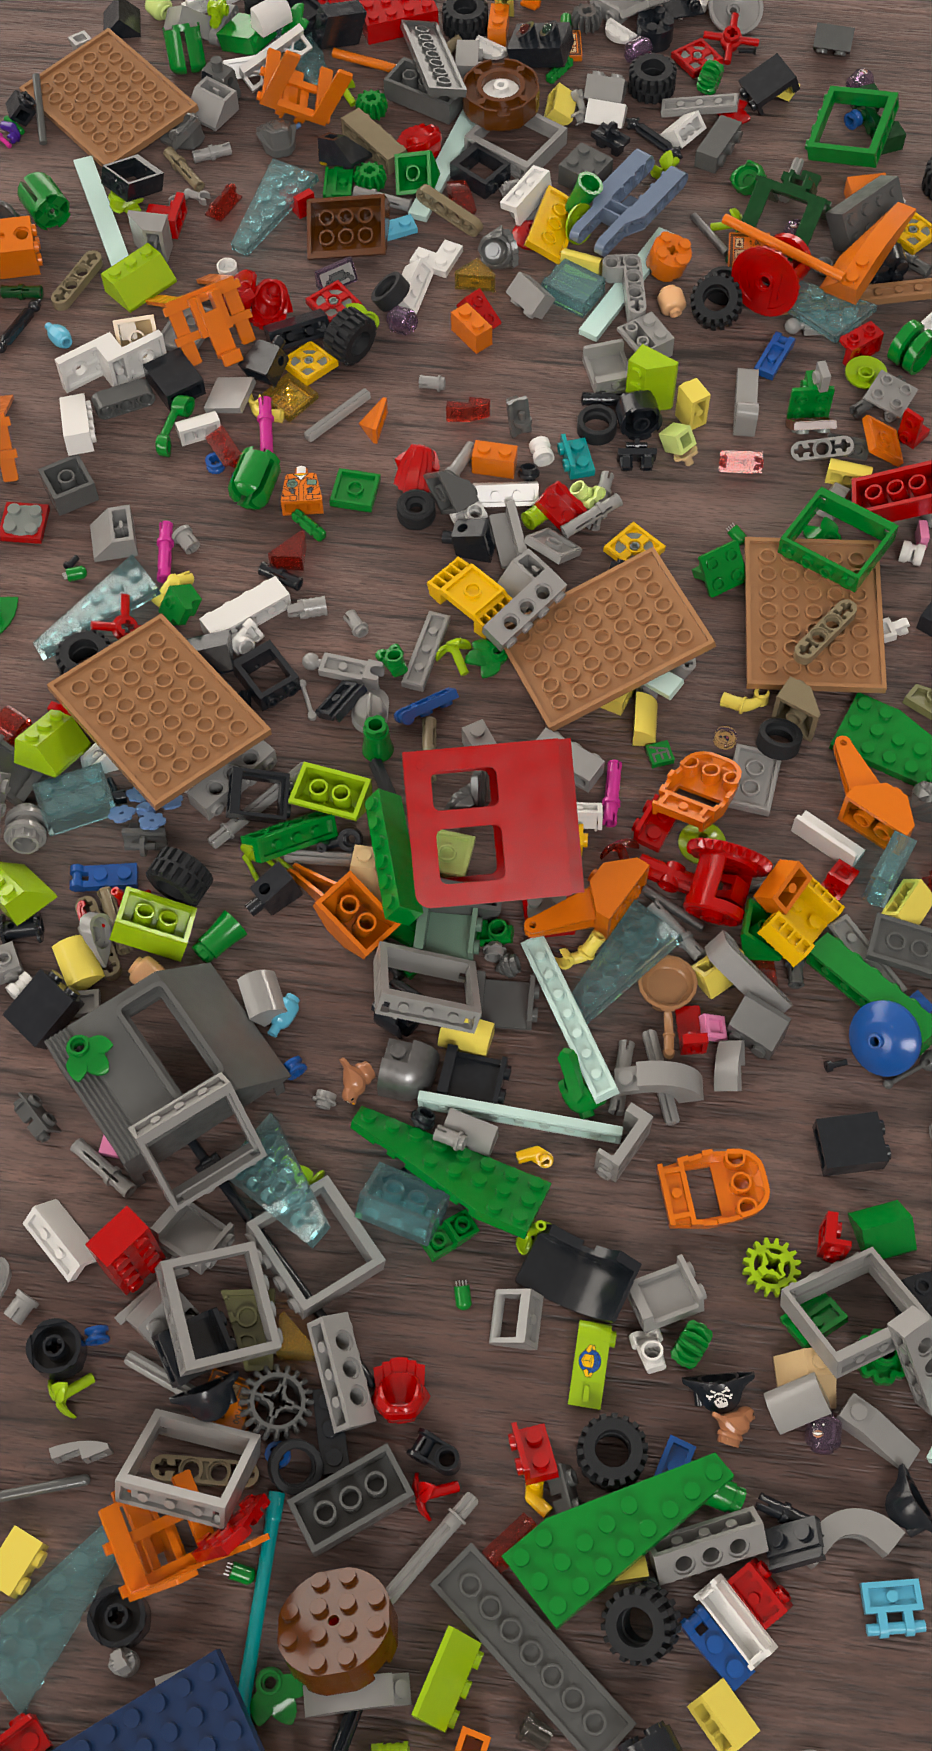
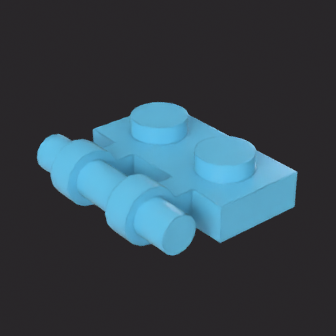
[859,1578,926,1639]

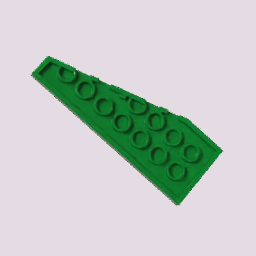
[829,693,932,786]
[350,1106,552,1239]
[502,1453,734,1630]

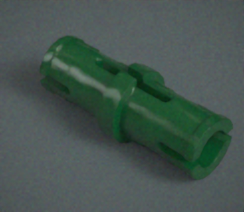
[0,284,44,300]

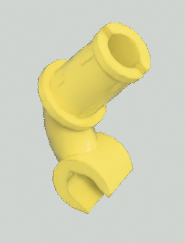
[248,394,284,423]
[151,571,194,608]
[720,689,770,714]
[555,930,606,970]

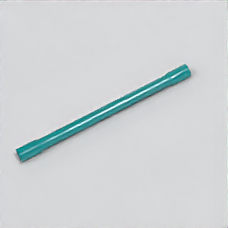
[238,1491,285,1715]

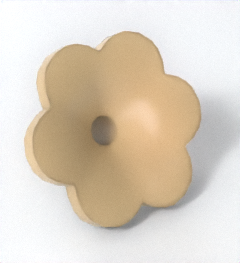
[673,445,698,466]

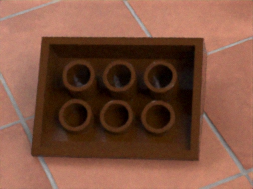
[307,193,390,260]

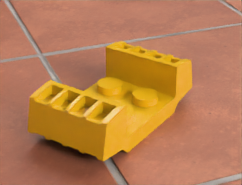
[427,556,512,639]
[757,875,845,968]

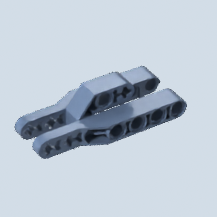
[569,149,688,257]

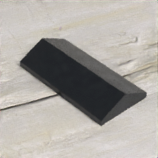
[186,629,234,675]

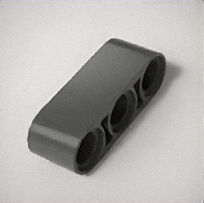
[91,378,155,420]

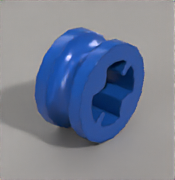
[844,109,863,130]
[205,452,225,474]
[283,1056,307,1080]
[84,1325,110,1346]
[265,1441,291,1469]

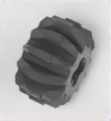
[571,3,602,34]

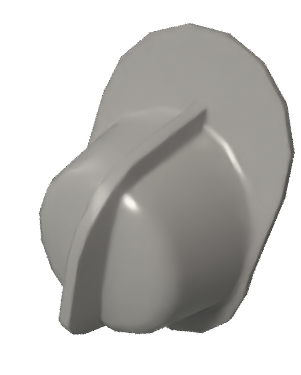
[351,688,389,733]

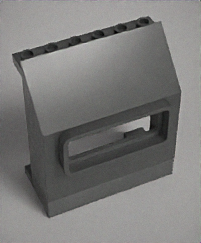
[44,963,291,1188]

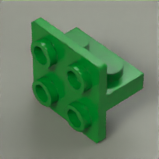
[786,370,835,419]
[692,540,745,598]

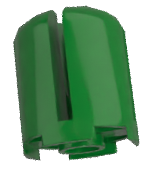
[162,22,206,75]
[17,171,70,230]
[228,446,281,511]

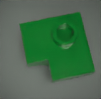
[158,584,202,626]

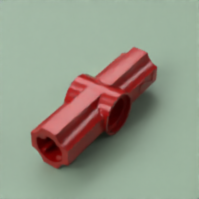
[639,854,695,894]

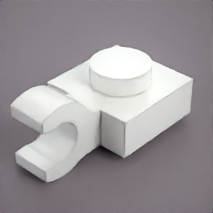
[883,617,910,643]

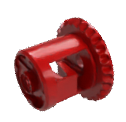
[731,233,811,317]
[683,838,773,927]

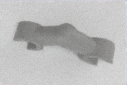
[571,89,587,126]
[168,188,211,206]

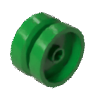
[887,319,932,375]

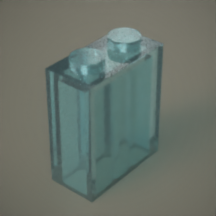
[541,258,606,318]
[862,831,917,908]

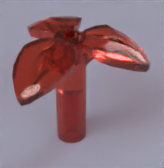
[600,838,639,860]

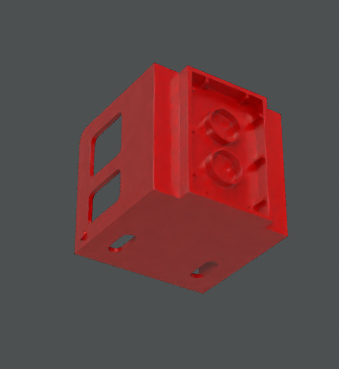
[402,738,585,908]

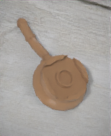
[638,955,698,1059]

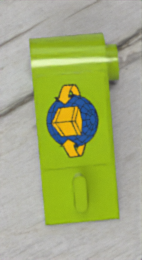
[568,1320,617,1410]

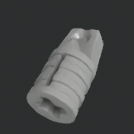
[286,595,328,619]
[108,1647,140,1678]

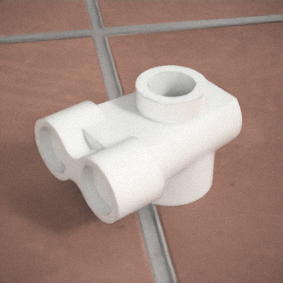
[449,503,488,524]
[232,618,265,656]
[628,1328,666,1374]

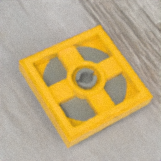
[897,213,932,255]
[285,341,339,386]
[603,521,666,561]

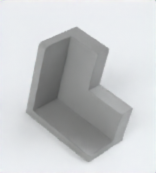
[164,5,212,41]

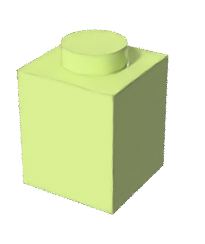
[659,422,697,455]

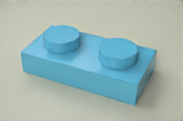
[388,214,418,241]

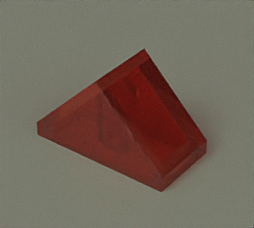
[268,530,307,571]

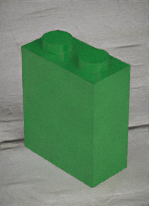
[216,13,277,56]

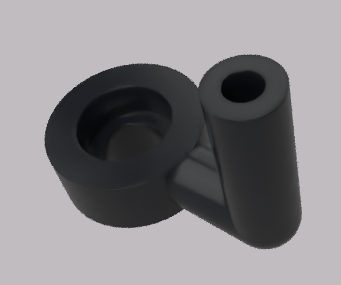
[317,827,363,853]

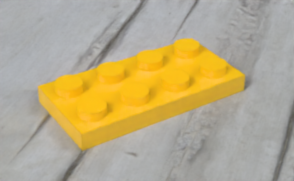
[524,185,569,265]

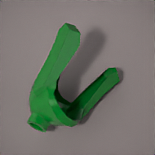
[557,1048,607,1120]

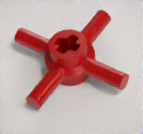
[703,13,760,65]
[90,594,142,640]

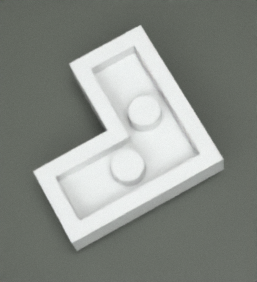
[410,240,463,278]

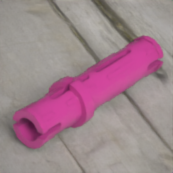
[257,396,274,453]
[157,521,174,583]
[602,760,622,827]

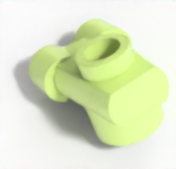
[570,480,606,510]

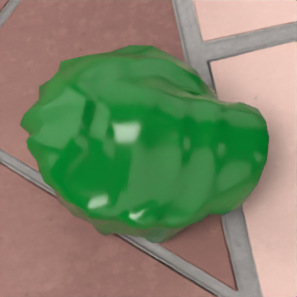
[729,160,767,196]

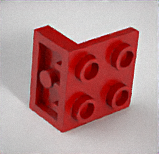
[146,192,187,239]

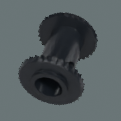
[0,911,44,944]

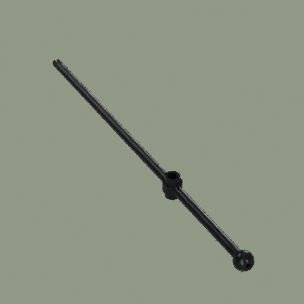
[187,1139,375,1388]

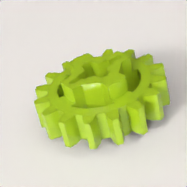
[742,1238,801,1298]

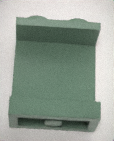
[413,906,483,961]

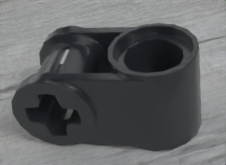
[406,1428,461,1476]

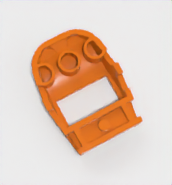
[652,751,742,832]
[656,1149,770,1229]

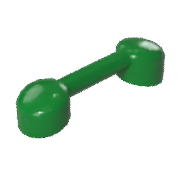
[155,395,195,458]

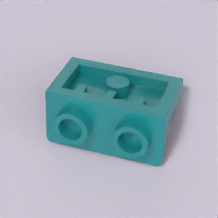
[557,434,595,480]

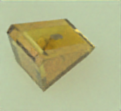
[455,258,495,292]
[276,1311,316,1362]

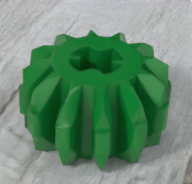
[696,59,724,95]
[355,89,388,121]
[353,161,387,192]
[671,1320,713,1369]

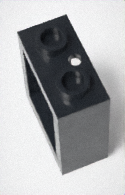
[450,142,511,200]
[101,154,164,202]
[234,640,301,711]
[226,766,293,824]

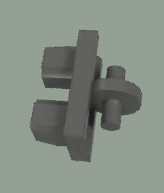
[506,395,532,438]
[121,823,168,857]

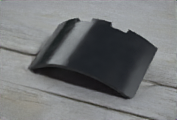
[515,1224,642,1323]

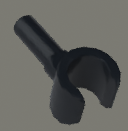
[107,777,127,805]

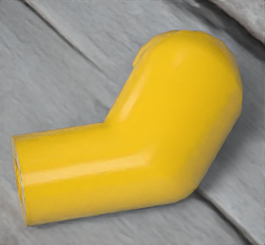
[515,1146,554,1168]
[525,1481,553,1519]

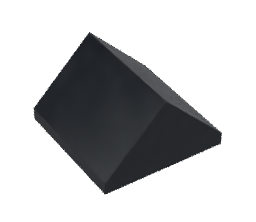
[103,0,141,39]

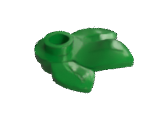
[281,3,309,35]
[803,517,842,540]
[465,639,508,678]
[66,1035,113,1082]
[250,1667,304,1726]

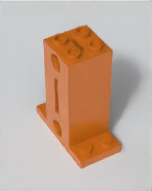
[0,215,43,279]

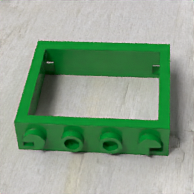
[805,85,899,168]
[778,486,899,593]

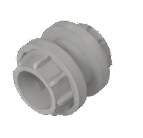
[4,803,48,854]

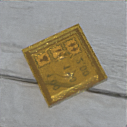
[261,372,319,422]

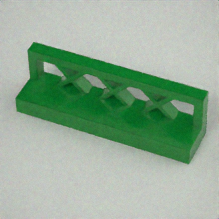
[240,811,338,863]

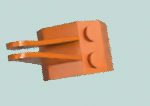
[833,736,915,858]
[524,857,650,940]
[287,862,401,959]

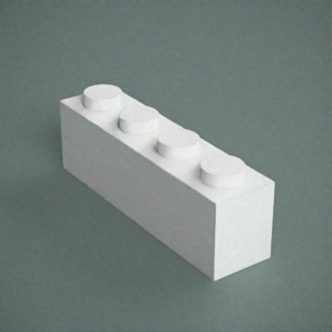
[59,393,97,456]
[199,576,291,634]

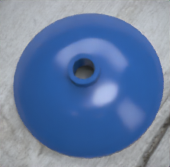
[849,1000,922,1077]

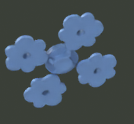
[108,787,183,830]

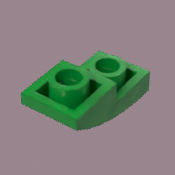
[419,1209,480,1262]

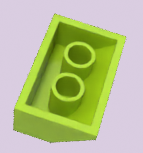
[101,243,177,313]
[625,344,679,410]
[14,709,91,778]
[288,762,373,821]
[0,862,57,926]
[109,886,197,962]
[411,1625,484,1733]

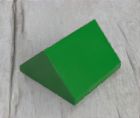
[394,150,440,196]
[741,898,782,961]
[847,1200,917,1260]

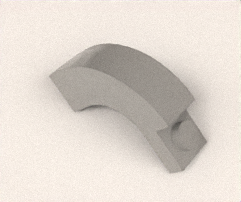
[614,1061,704,1103]
[806,1508,906,1570]
[303,1673,412,1718]

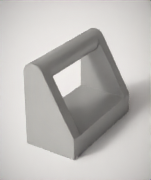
[489,1289,544,1350]

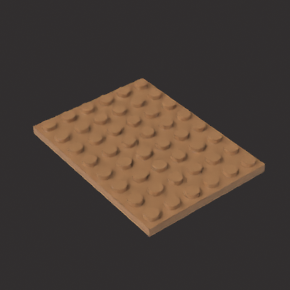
[19,28,199,167]
[744,537,887,693]
[504,547,716,732]
[47,613,272,811]

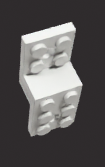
[55,329,167,393]

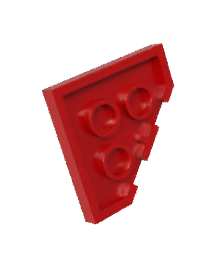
[191,1493,271,1563]

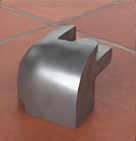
[377,1038,439,1101]

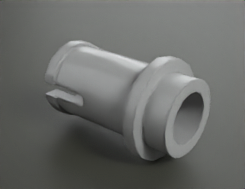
[419,375,446,392]
[343,610,369,638]
[433,1124,468,1151]

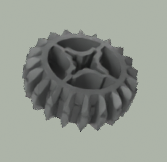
[238,1364,314,1442]

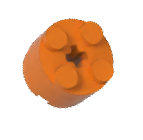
[646,231,692,282]

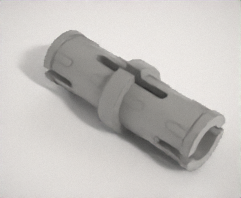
[192,142,232,164]

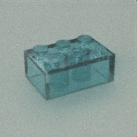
[32,762,115,837]
[354,1162,450,1247]

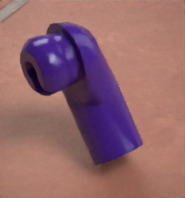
[0,121,21,144]

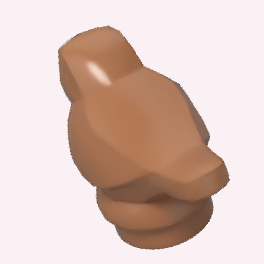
[339,1058,375,1105]
[712,1406,755,1448]

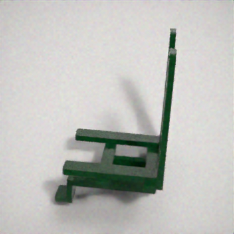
[725,169,832,263]

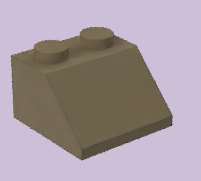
[771,676,821,742]

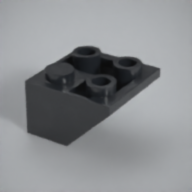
[318,132,372,169]

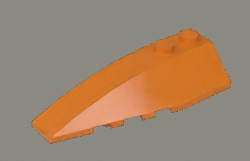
[819,202,916,305]

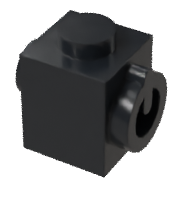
[5,90,36,127]

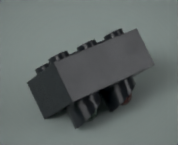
[507,20,574,68]

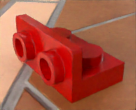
[839,321,884,366]
[534,481,588,532]
[631,794,677,853]
[816,1211,852,1263]
[508,1422,559,1486]
[727,1557,793,1630]
[0,1713,54,1751]

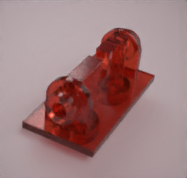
[205,183,242,222]
[205,425,241,468]
[719,450,764,474]
[482,1513,537,1574]

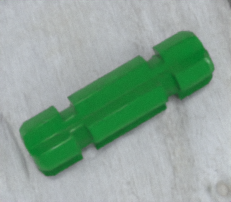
[545,57,574,84]
[291,509,326,542]

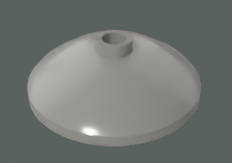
[708,0,764,35]

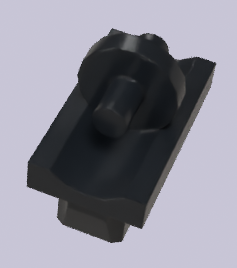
[591,121,630,157]
[617,436,657,471]

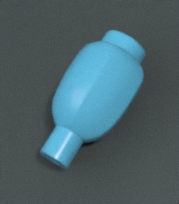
[45,322,72,349]
[267,993,300,1038]

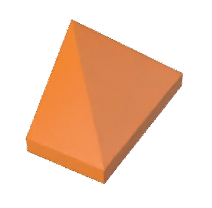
[358,397,388,444]

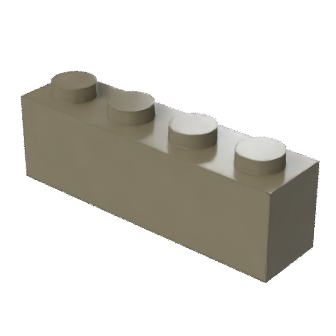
[341,108,407,175]

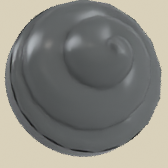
[495,953,522,978]

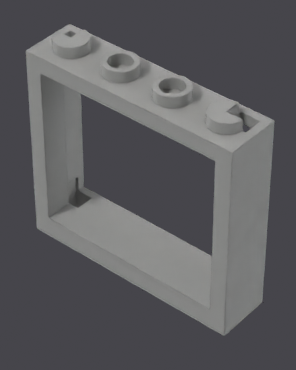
[464,113,568,180]
[373,941,482,1034]
[128,1072,267,1212]
[244,1175,386,1320]
[155,1241,283,1377]
[780,1247,928,1379]
[115,1409,261,1529]

